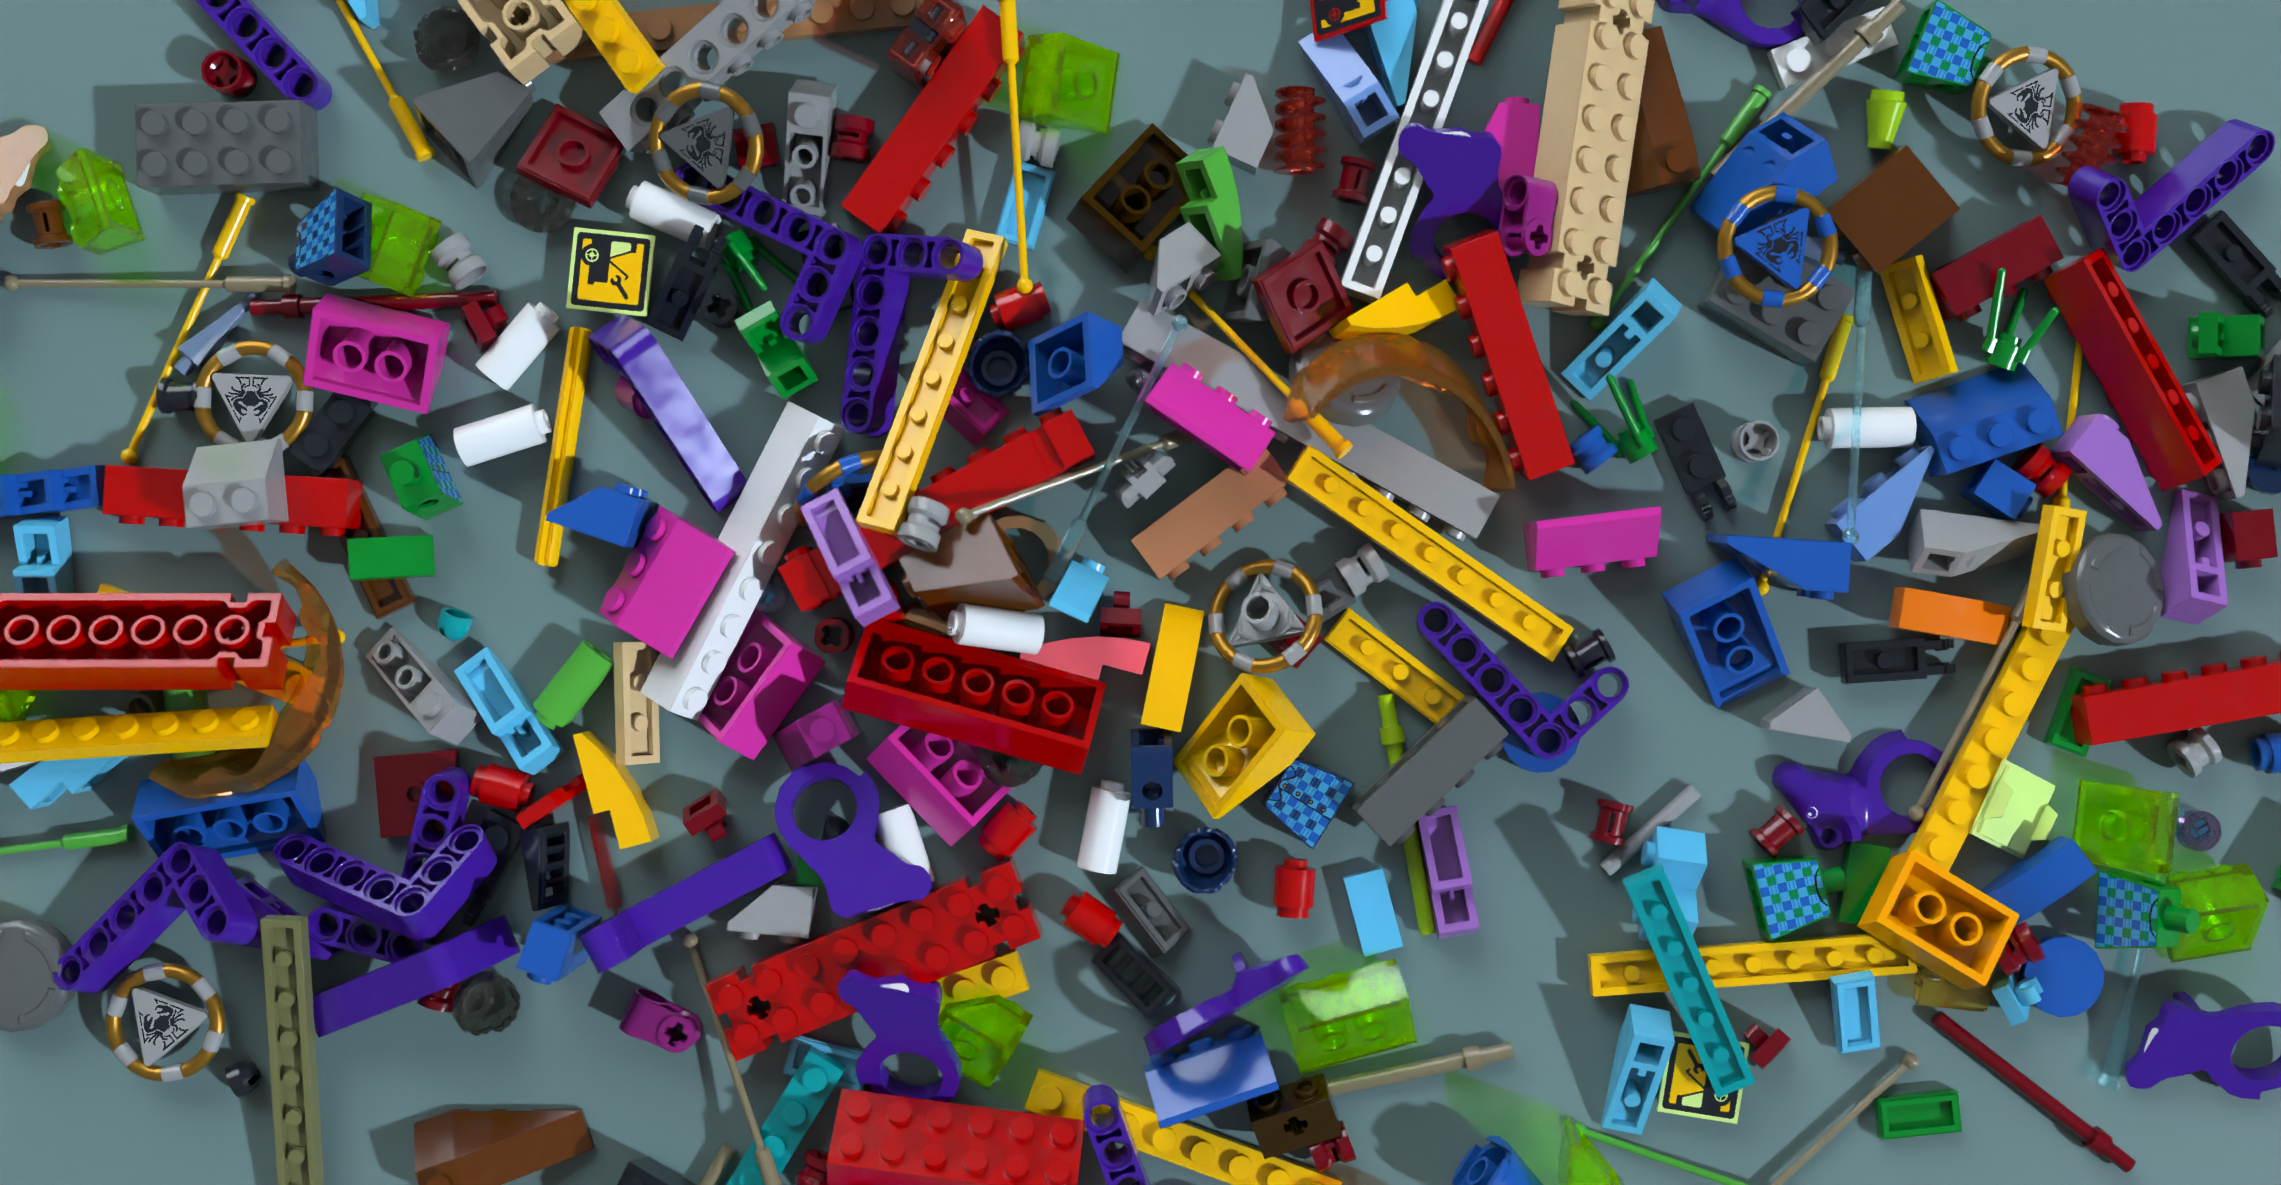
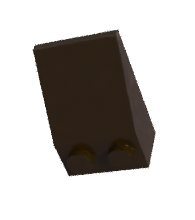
[1066,123,1190,273]

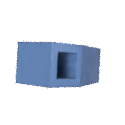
[1298,33,1400,147]
[1824,445,1934,562]

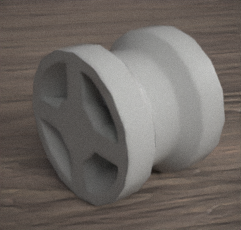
[2167,727,2222,778]

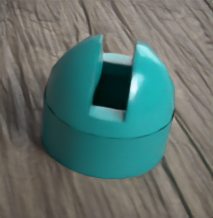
[438,607,474,641]

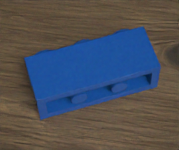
[516,903,602,985]

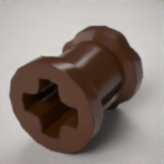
[26,200,73,249]

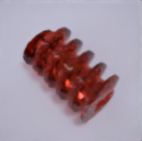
[1274,86,1326,176]
[2054,103,2131,187]

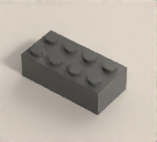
[135,100,319,195]

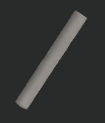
[1599,784,1701,876]

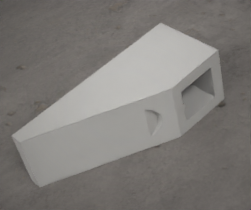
[783,79,838,216]
[2181,367,2256,500]
[1906,509,2039,577]
[365,626,482,745]

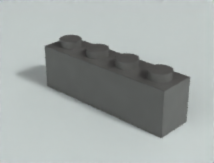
[1350,695,1509,847]

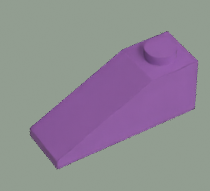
[2051,413,2163,531]
[2159,489,2228,625]

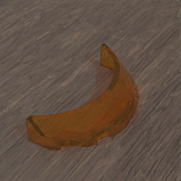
[1284,332,1516,492]
[148,559,344,799]

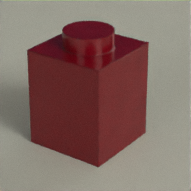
[2219,508,2278,569]

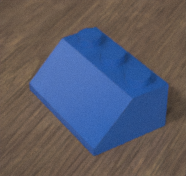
[1904,362,2063,477]
[1145,1024,1279,1129]

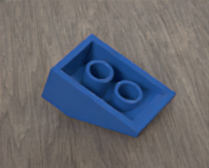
[1706,533,1852,600]
[1661,557,1790,709]

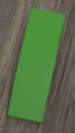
[1175,146,1243,282]

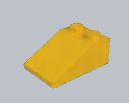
[1173,673,1316,819]

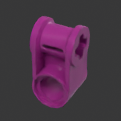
[1498,174,1558,256]
[619,988,703,1053]

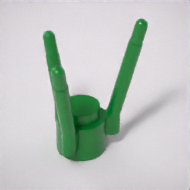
[720,230,799,313]
[1981,268,2059,372]
[1571,374,1658,464]

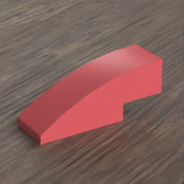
[1020,636,1151,680]

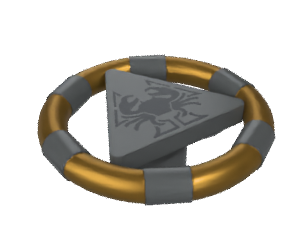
[649,81,764,205]

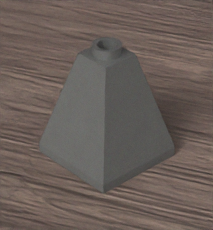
[412,68,536,189]
[1221,238,1292,324]

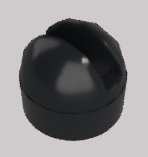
[821,814,850,840]
[225,1061,262,1098]

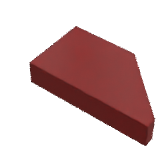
[516,773,587,830]

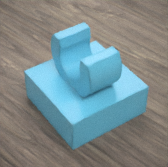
[1992,972,2043,1027]

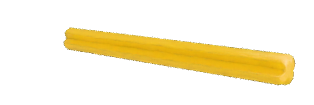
[534,326,593,567]

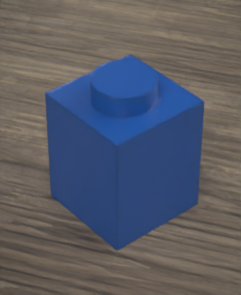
[1959,459,2037,520]

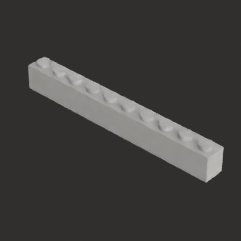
[1122,298,1500,542]

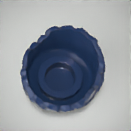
[967,329,1030,398]
[1172,827,1238,894]

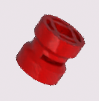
[2012,443,2072,499]

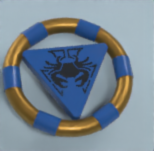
[1717,185,1838,308]
[794,450,882,531]

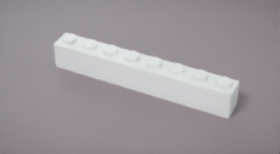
[1340,0,1489,304]
[640,401,845,721]

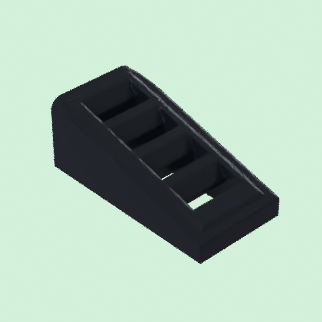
[519,821,570,911]
[1091,932,1181,1019]

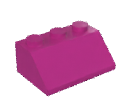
[303,293,451,414]
[1144,362,1275,476]
[599,506,735,659]
[1522,506,1661,578]
[698,607,826,760]
[866,725,1018,847]

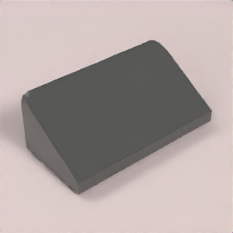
[1104,866,1191,958]

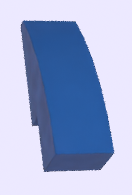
[1980,836,2098,925]

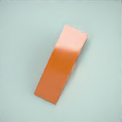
[1888,587,2011,646]

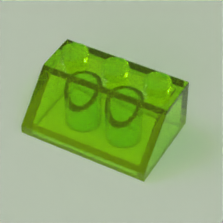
[1278,958,1417,1075]

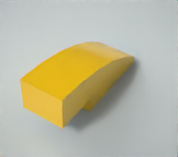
[1329,279,1457,341]
[1141,603,1205,732]
[573,730,660,850]

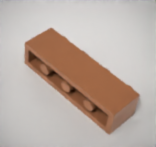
[1130,448,1288,581]

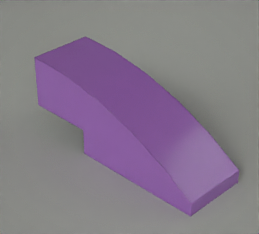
[800,488,901,627]
[1417,805,1480,940]

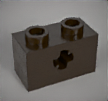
[1246,1073,1343,1159]

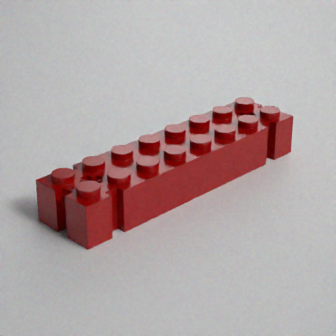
[778,407,1096,612]
[0,593,297,690]
[705,856,1043,1061]

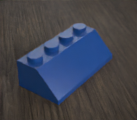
[131,753,326,859]

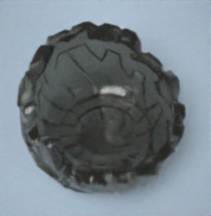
[413,6,480,72]
[976,746,1043,787]
[451,971,521,1036]

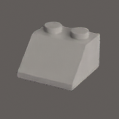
[183,439,289,529]

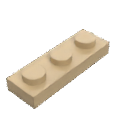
[613,641,660,765]

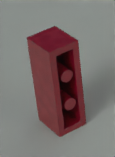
[1928,215,2064,322]

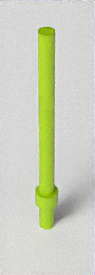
[1377,693,1435,935]

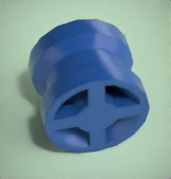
[1569,424,1618,474]

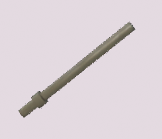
[1709,0,1906,177]
[1326,1042,1514,1096]

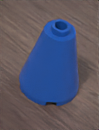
[1452,1136,1543,1185]

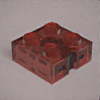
[886,0,968,92]

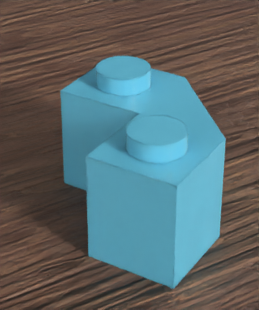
[1632,826,1708,941]

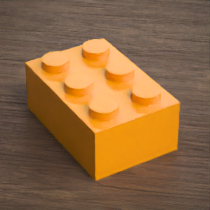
[1857,850,2020,990]

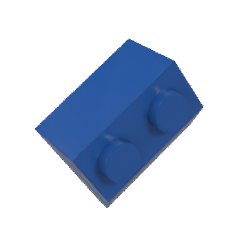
[1028,311,1124,417]
[546,482,657,548]

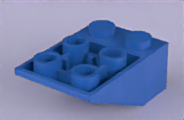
[1689,112,1839,238]

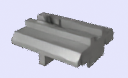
[1113,450,1176,509]

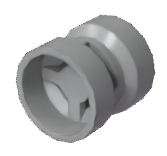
[1019,119,1062,169]
[430,232,489,290]
[1729,420,1780,463]
[897,496,950,552]
[1334,542,1390,598]

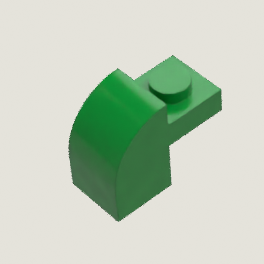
[734,300,818,400]
[2188,312,2266,360]

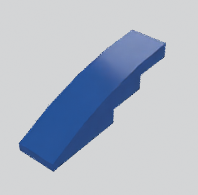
[0,465,105,519]

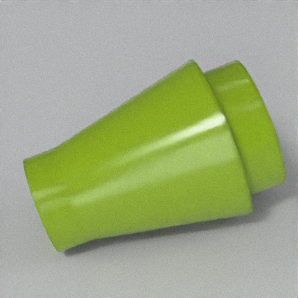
[1865,89,1907,150]

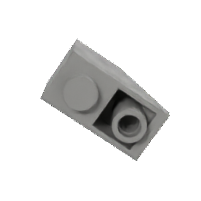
[1207,73,1274,175]
[1148,222,1222,316]
[727,880,819,944]

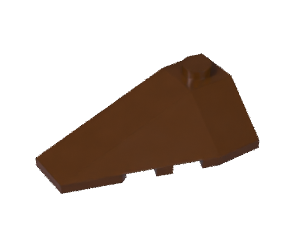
[1626,26,1701,198]
[414,1109,595,1185]

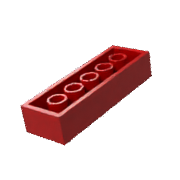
[842,619,1106,775]
[827,1088,1085,1185]

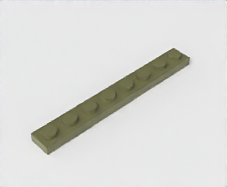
[260,915,325,1185]

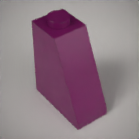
[772,697,863,771]

